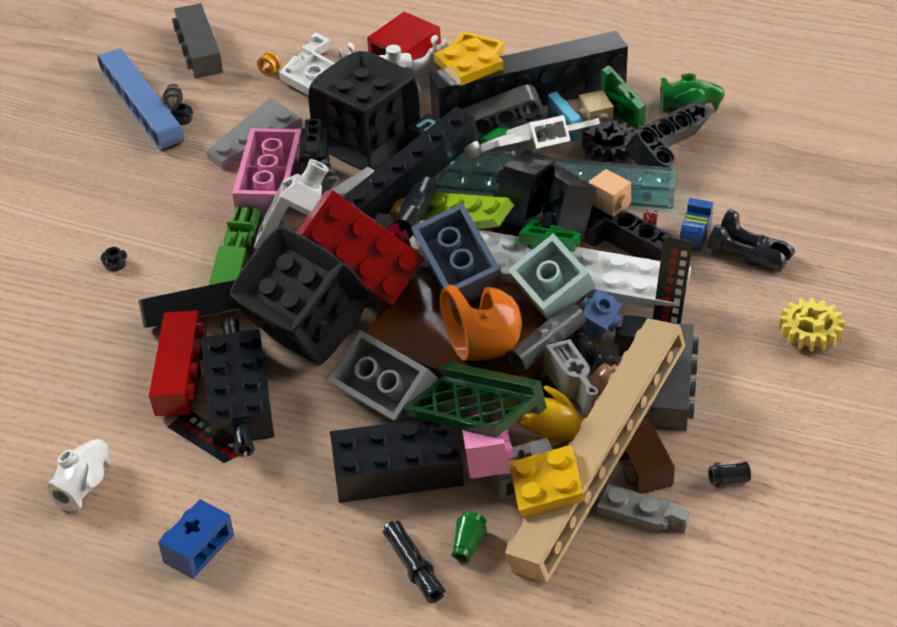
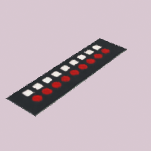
[652,236,693,324]
[167,411,247,463]

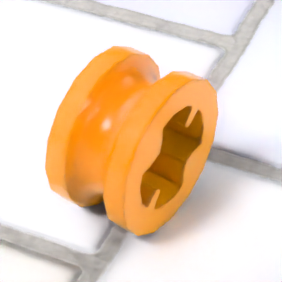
[257,51,281,76]

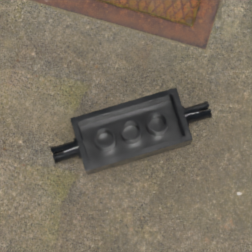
[201,317,275,457]

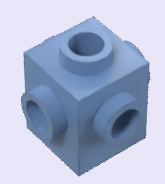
[578,290,623,344]

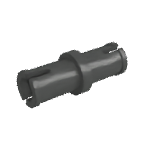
[163,84,183,110]

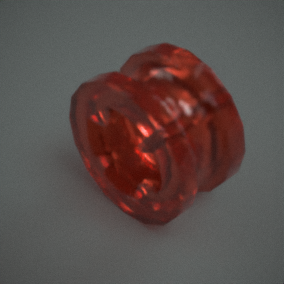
[643,210,658,226]

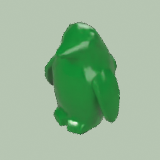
[660,73,725,111]

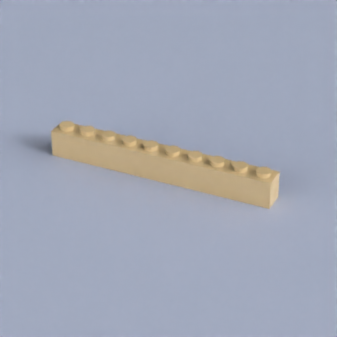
[505,318,686,584]

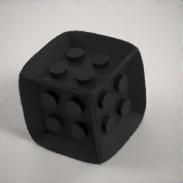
[308,51,420,170]
[230,227,369,364]

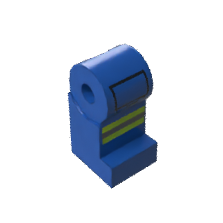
[679,198,714,249]

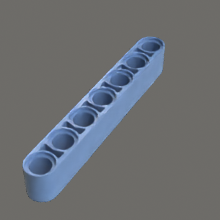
[97,48,184,150]

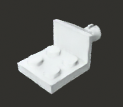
[254,159,329,249]

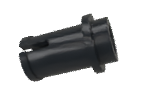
[708,461,751,488]

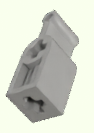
[542,339,598,417]

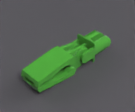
[209,207,262,285]

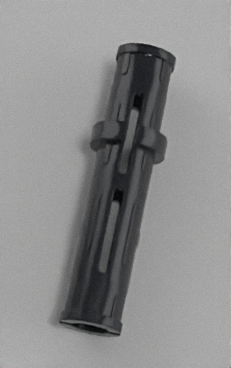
[382,520,446,603]

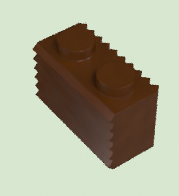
[618,423,675,493]

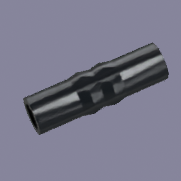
[393,177,438,238]

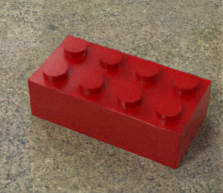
[296,190,425,306]

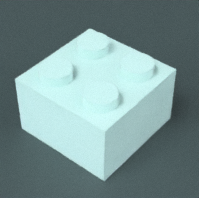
[508,234,595,320]

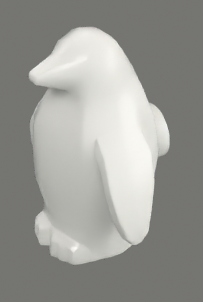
[47,439,110,512]

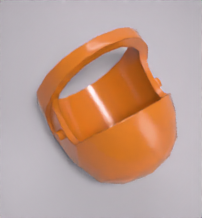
[440,285,522,362]

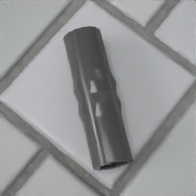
[507,304,586,372]

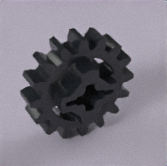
[582,119,635,163]

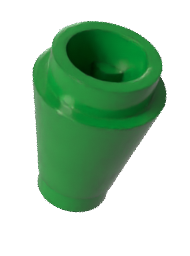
[451,511,487,562]

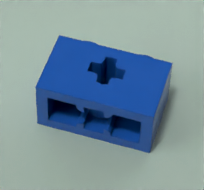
[158,499,234,579]

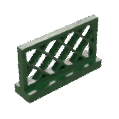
[402,362,547,437]

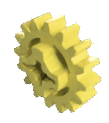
[779,298,845,351]

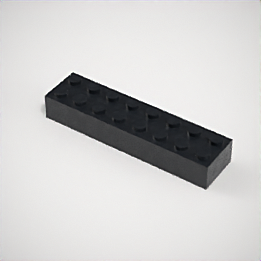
[429,31,628,119]

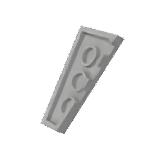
[207,97,302,170]

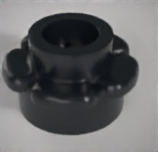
[170,103,194,125]
[100,247,128,272]

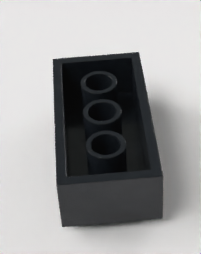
[330,419,464,503]

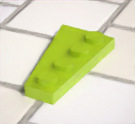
[423,192,514,230]

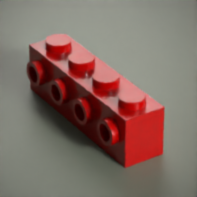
[149,310,207,416]

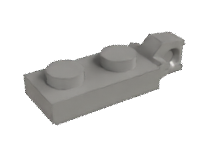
[597,484,690,533]

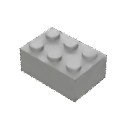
[327,330,439,423]

